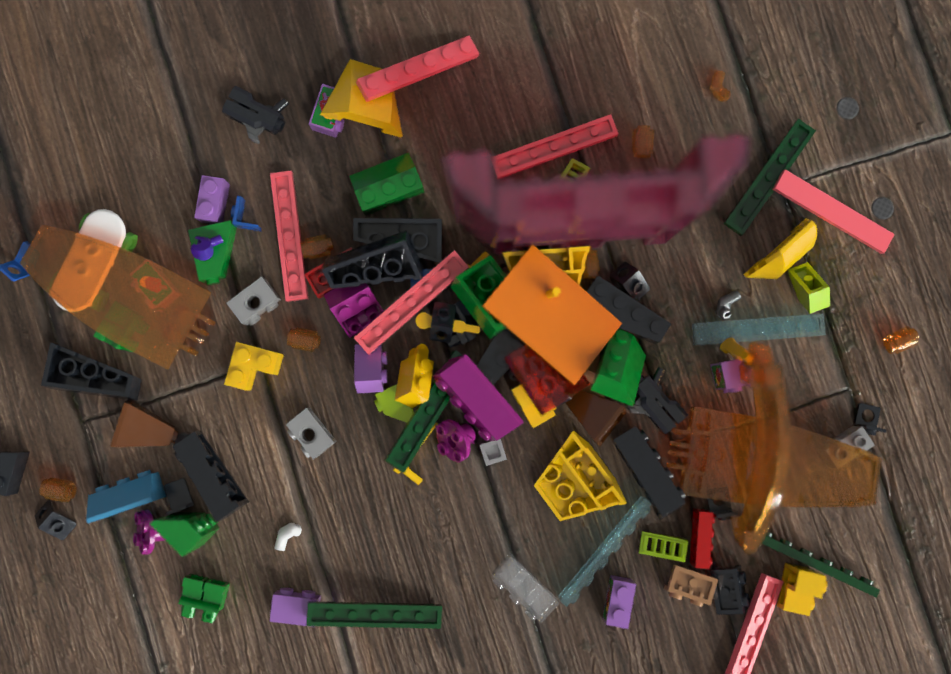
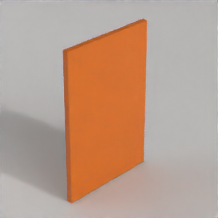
[482,245,622,385]

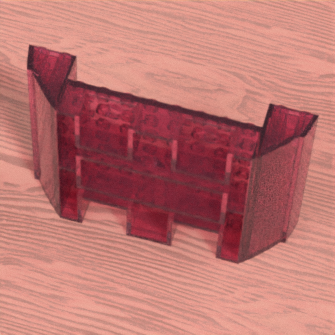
[442,134,751,255]

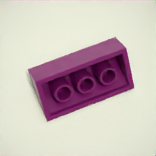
[432,354,524,441]

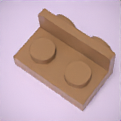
[664,565,718,607]

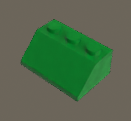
[349,153,425,216]
[451,255,507,339]
[591,329,646,406]
[150,512,220,557]

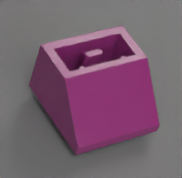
[324,283,384,338]

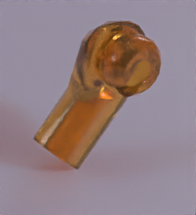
[710,70,731,102]

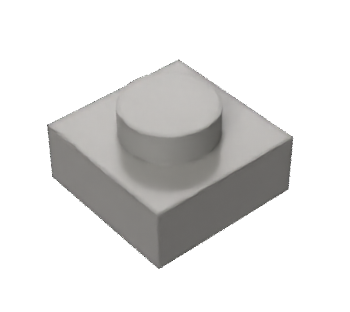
[480,439,507,466]

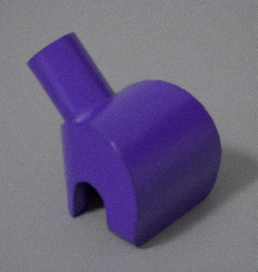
[190,234,223,261]

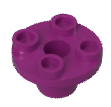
[435,419,476,463]
[133,510,166,555]

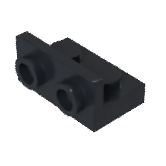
[710,565,750,615]

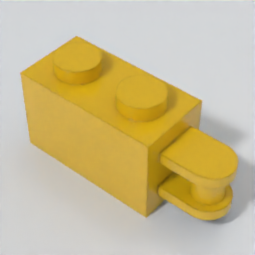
[395,344,434,408]

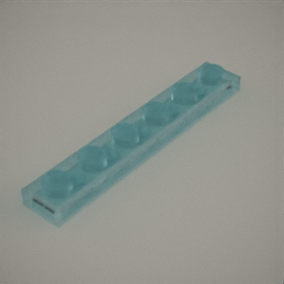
[692,314,826,346]
[558,496,652,607]

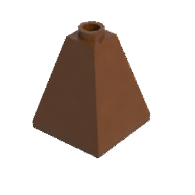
[565,388,626,447]
[110,400,179,447]

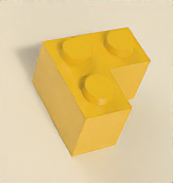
[224,342,284,390]
[510,377,557,428]
[777,562,827,616]

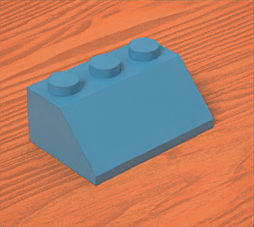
[86,470,167,524]

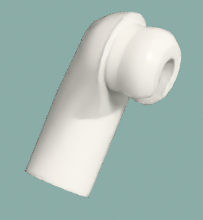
[274,523,302,551]

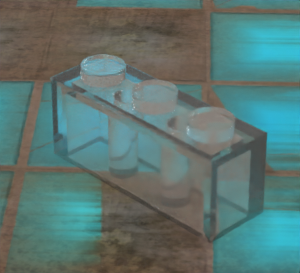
[492,553,560,623]

